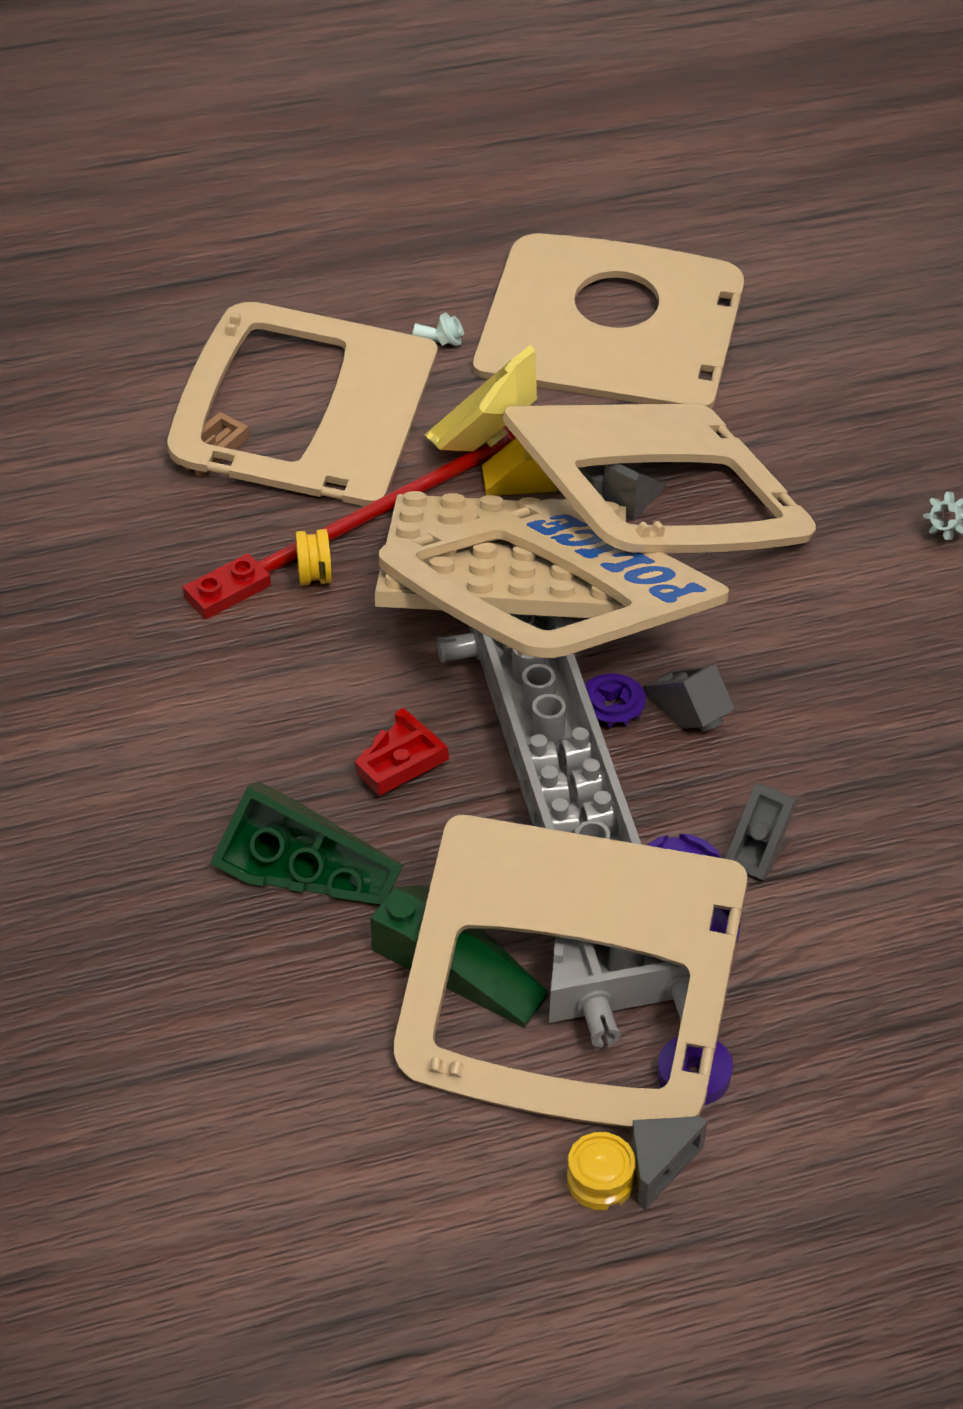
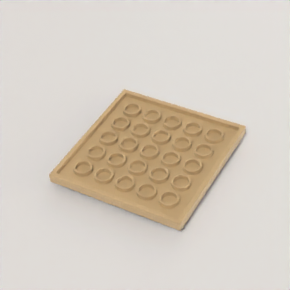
[375,491,626,618]

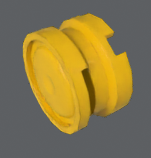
[295,529,332,586]
[567,1132,635,1210]

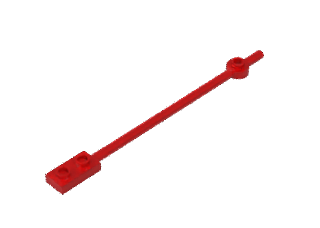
[182,425,516,620]

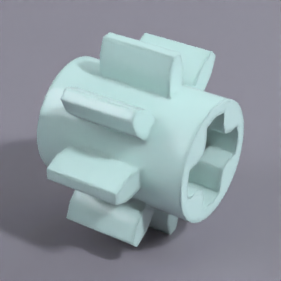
[923,492,963,540]

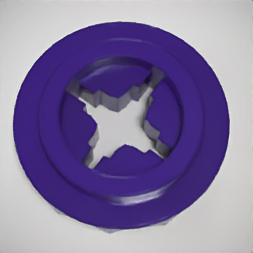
[585,673,646,728]

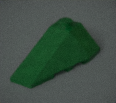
[210,781,404,905]
[370,885,548,1028]

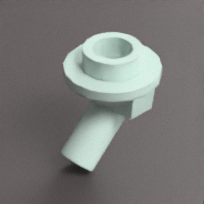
[412,313,464,346]

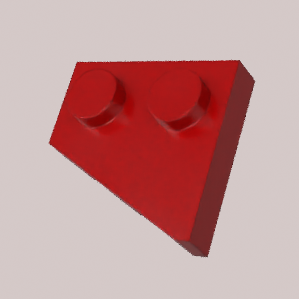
[355,707,449,796]

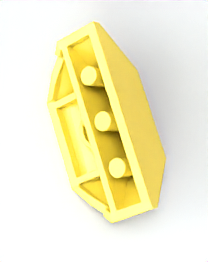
[424,345,537,452]

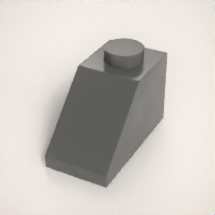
[643,664,735,732]

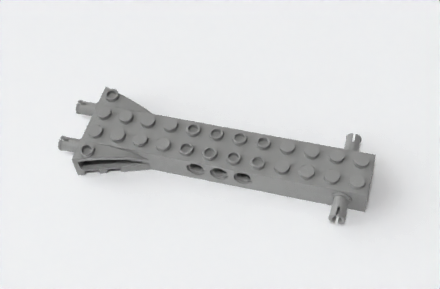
[436,614,690,1048]

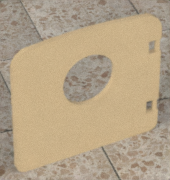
[473,233,744,409]

